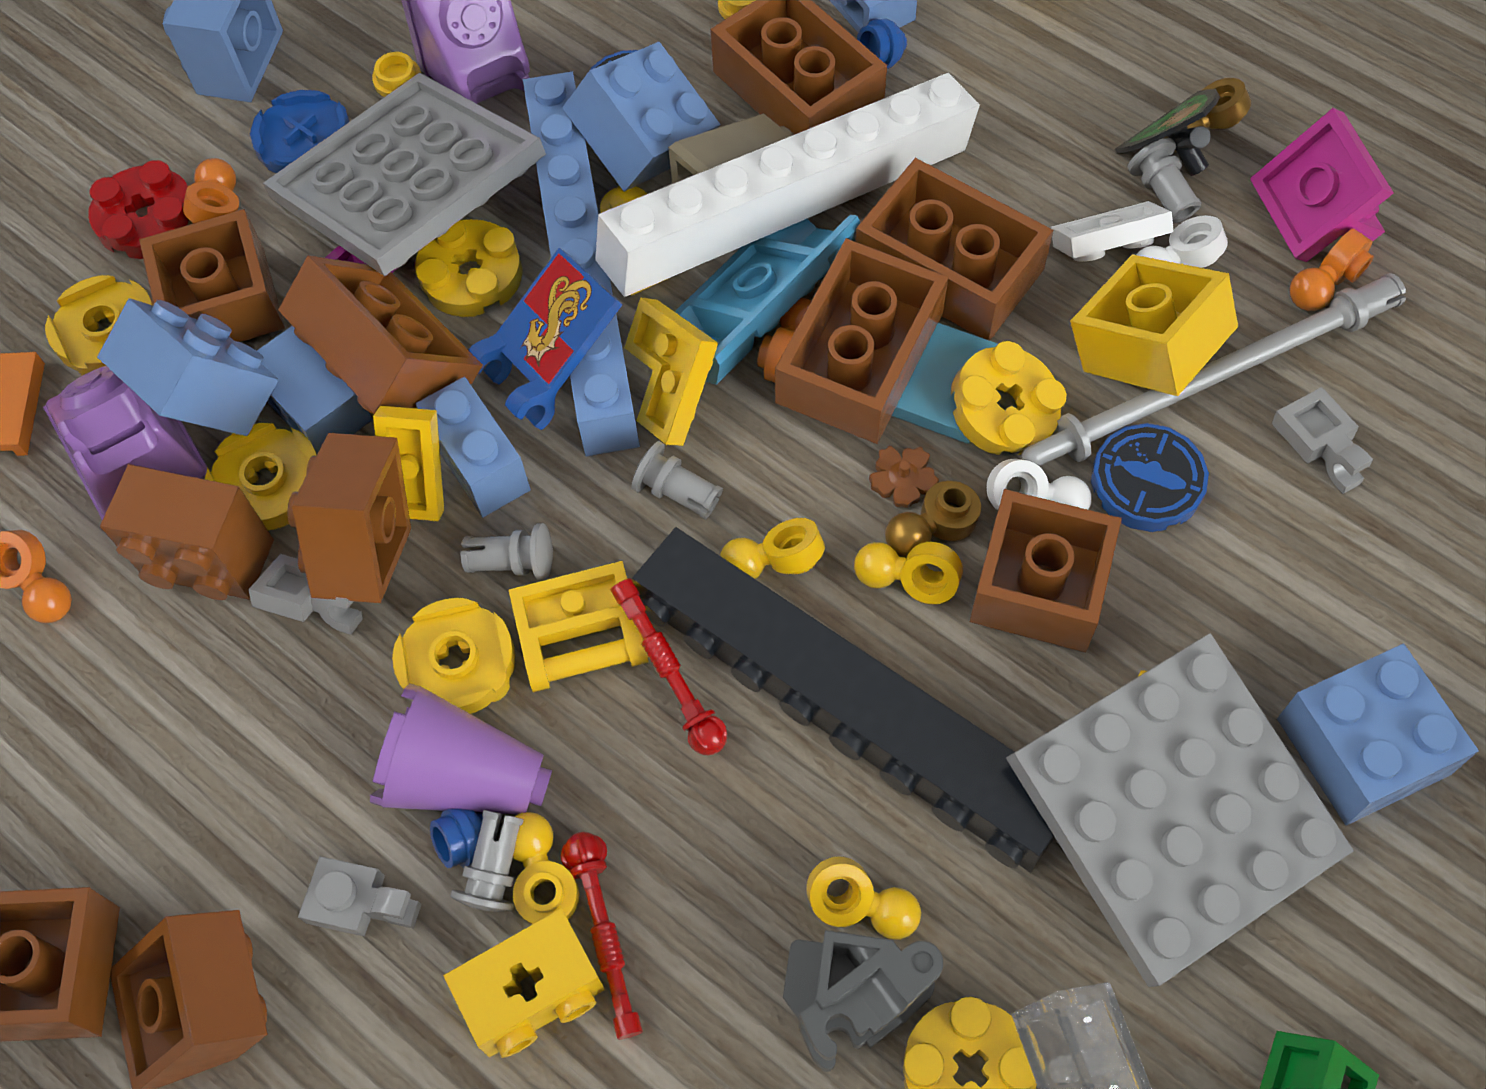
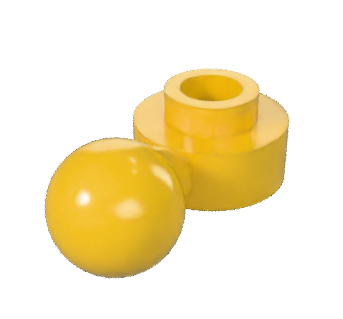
[720,518,825,579]
[854,542,963,604]
[513,812,579,924]
[806,857,921,940]

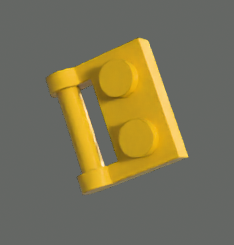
[509,561,649,693]

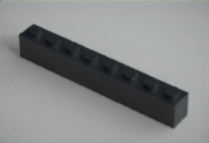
[632,527,1055,873]

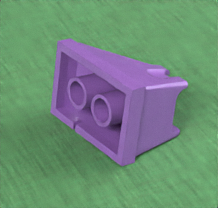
[401,0,530,104]
[43,366,209,520]

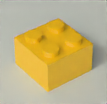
[1070,254,1238,396]

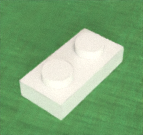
[1051,201,1173,262]

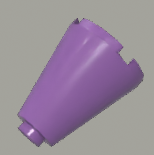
[370,683,552,815]

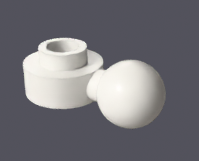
[1136,215,1228,268]
[986,459,1091,510]

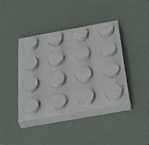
[263,73,546,276]
[1006,633,1354,987]

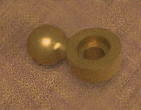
[1164,78,1251,153]
[885,481,981,558]

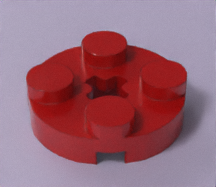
[88,160,194,259]

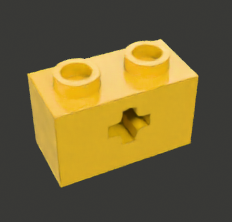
[443,908,605,1058]

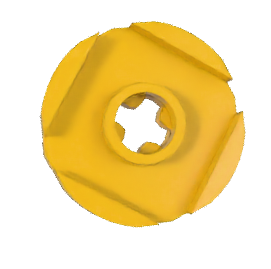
[415,219,523,317]
[45,275,154,376]
[951,341,1067,455]
[205,423,317,531]
[392,598,515,714]
[902,997,1041,1089]

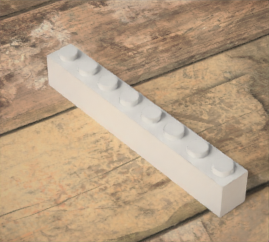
[596,73,980,297]

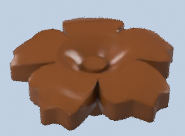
[869,446,939,508]

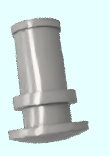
[1127,138,1202,223]
[631,441,723,520]
[460,523,553,581]
[450,810,524,912]

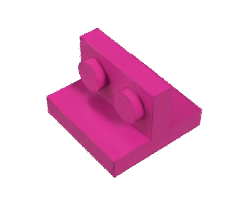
[1250,108,1394,262]

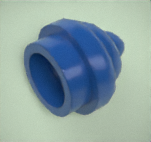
[857,18,907,69]
[430,809,483,868]

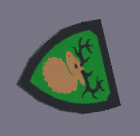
[1115,89,1220,176]

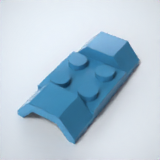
[675,215,861,385]

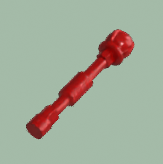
[610,578,727,756]
[560,832,643,1040]

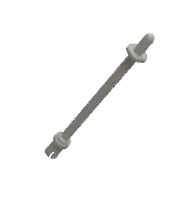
[1022,273,1406,466]

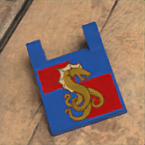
[468,248,623,430]

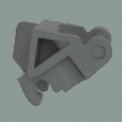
[783,930,943,1072]

